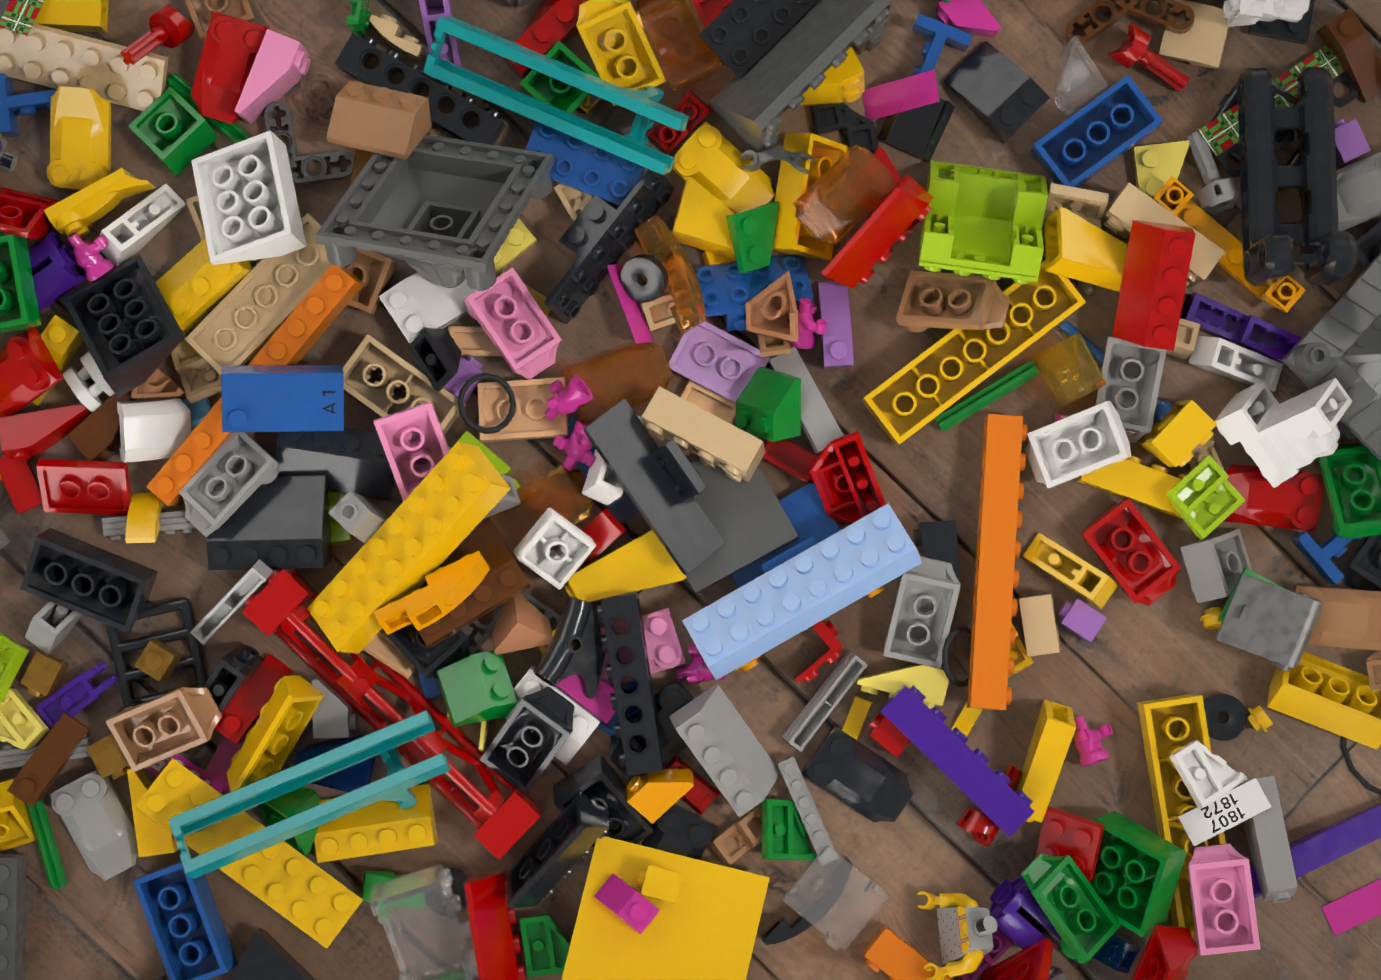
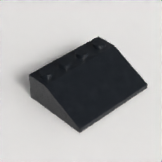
[62,255,185,398]
[206,475,333,570]

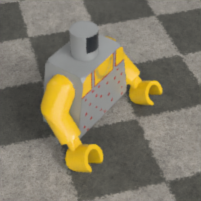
[917,891,998,980]

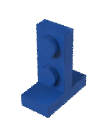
[912,13,973,76]
[0,73,57,137]
[1290,532,1362,584]

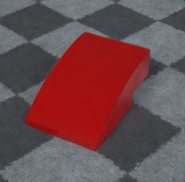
[0,187,60,240]

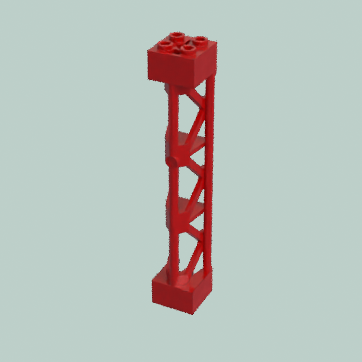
[242,568,544,860]

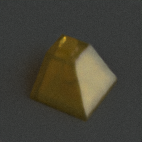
[1031,332,1106,408]

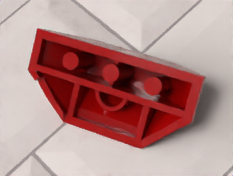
[809,431,886,525]

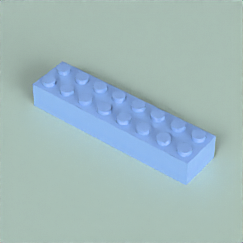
[682,503,922,680]

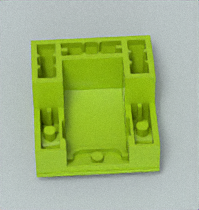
[919,160,1048,284]

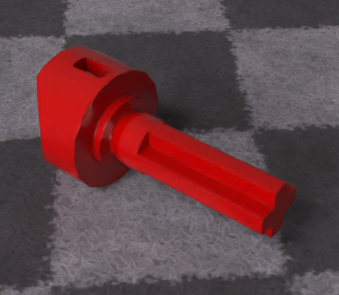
[120,3,194,65]
[1108,23,1190,92]
[956,764,1023,847]

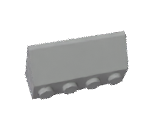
[669,683,781,817]

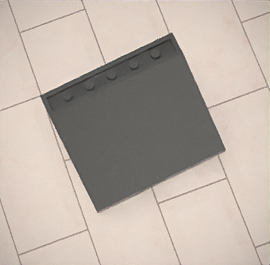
[709,0,893,153]

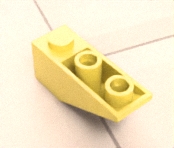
[855,664,949,709]

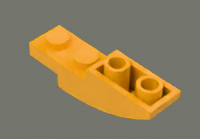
[374,551,490,635]

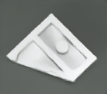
[1169,741,1247,808]

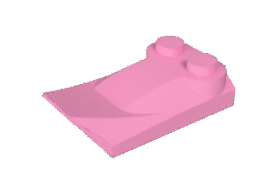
[463,267,562,380]
[600,607,686,686]
[1188,844,1260,956]

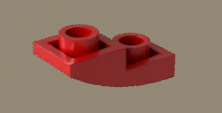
[649,90,712,155]

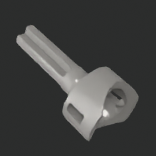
[1186,131,1239,215]

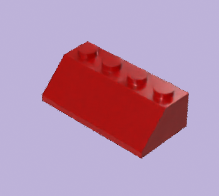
[821,174,934,289]
[1112,219,1196,351]
[464,870,526,980]

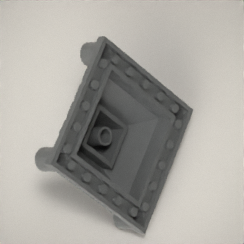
[316,135,554,291]
[1282,252,1381,462]

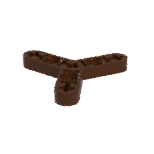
[1066,0,1195,46]

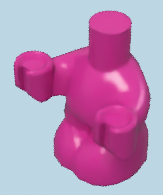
[67,232,114,282]
[789,298,827,349]
[544,375,593,421]
[552,420,596,471]
[676,643,727,684]
[1074,716,1113,767]

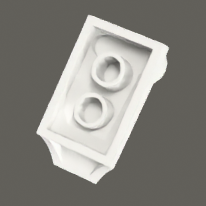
[1025,401,1131,488]

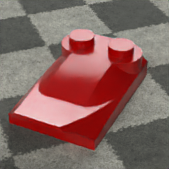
[190,10,270,124]
[0,328,65,418]
[1225,464,1323,532]
[1080,498,1181,606]

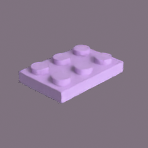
[667,315,771,404]

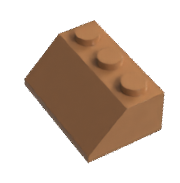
[326,80,432,160]

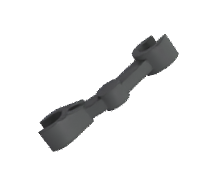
[741,146,815,174]

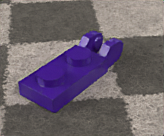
[35,661,118,730]

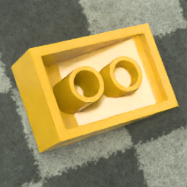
[800,47,865,105]

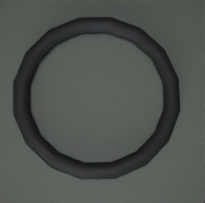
[457,373,516,434]
[942,627,971,687]

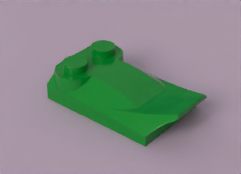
[1318,443,1381,539]
[1021,853,1120,964]

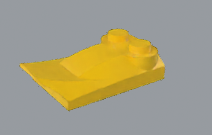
[576,0,666,106]
[47,85,111,190]
[671,121,775,213]
[44,168,156,238]

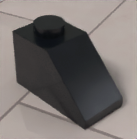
[408,327,462,392]
[913,520,960,579]

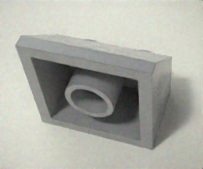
[1180,528,1253,603]

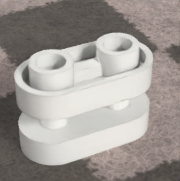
[62,351,115,412]

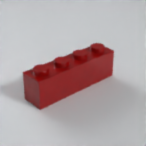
[503,0,588,80]

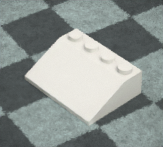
[191,130,307,265]

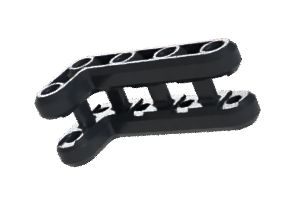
[1237,67,1357,286]

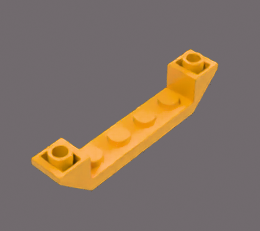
[1152,176,1306,313]

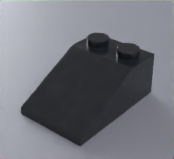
[944,41,1050,144]
[553,754,654,848]

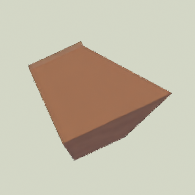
[746,270,799,342]
[131,367,186,400]
[492,593,553,655]

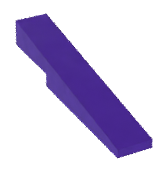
[1180,292,1301,366]
[1249,803,1381,899]

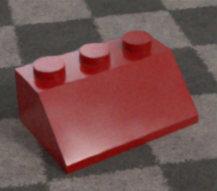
[1131,925,1197,980]

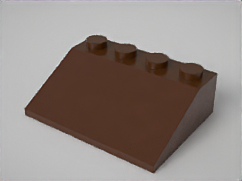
[418,517,531,649]

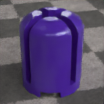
[28,230,87,312]
[989,872,1061,950]

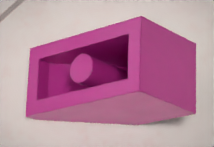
[935,0,1002,37]
[594,873,660,934]

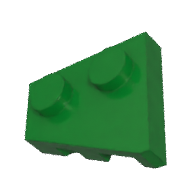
[346,0,372,37]
[726,201,779,273]
[762,800,818,861]
[519,913,570,978]

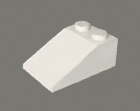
[378,272,477,343]

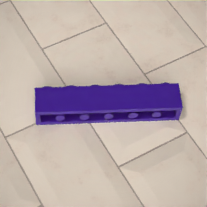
[879,685,1035,837]

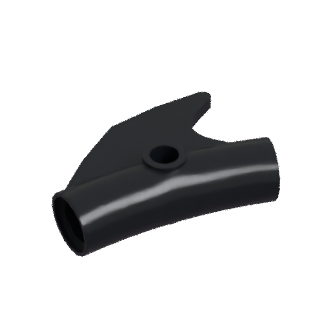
[533,597,605,699]

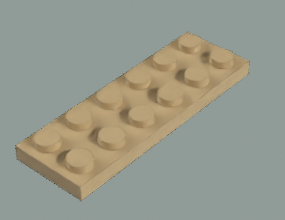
[0,23,169,111]
[185,213,332,375]

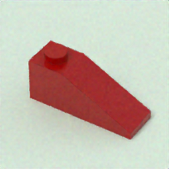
[0,404,93,461]
[215,654,294,745]

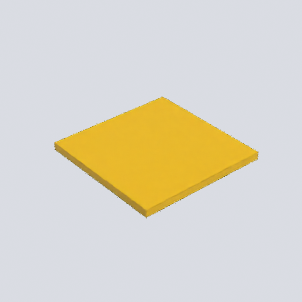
[561,836,770,980]

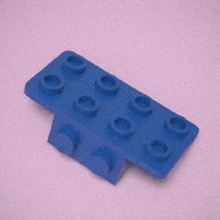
[525,122,645,206]
[690,255,813,331]
[732,484,839,587]

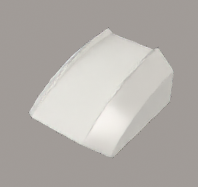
[117,398,191,463]

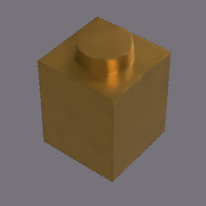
[134,639,183,681]
[20,651,70,698]
[86,734,130,780]

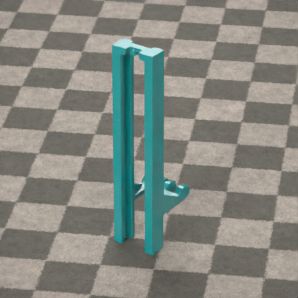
[423,15,689,175]
[168,711,451,879]

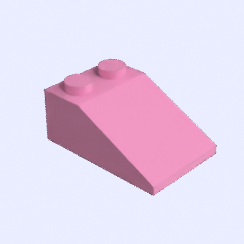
[235,29,311,124]
[373,401,450,501]

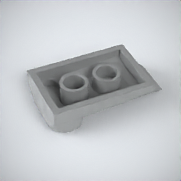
[1336,152,1381,231]
[1095,336,1167,443]
[178,432,279,537]
[883,556,961,669]
[49,769,138,881]

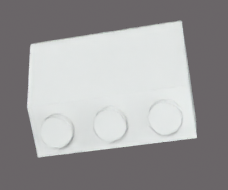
[504,666,602,766]

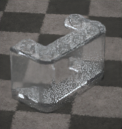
[369,864,479,980]

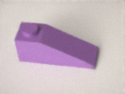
[419,0,462,79]
[818,281,854,369]

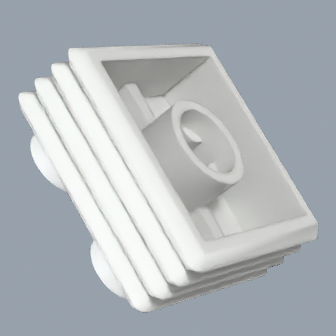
[513,508,596,589]

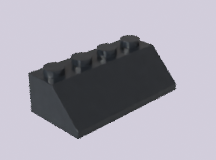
[276,428,395,501]
[20,528,158,633]
[507,792,610,909]

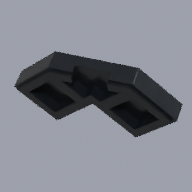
[810,102,879,158]

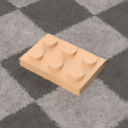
[477,377,569,442]

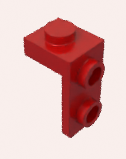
[794,620,844,684]

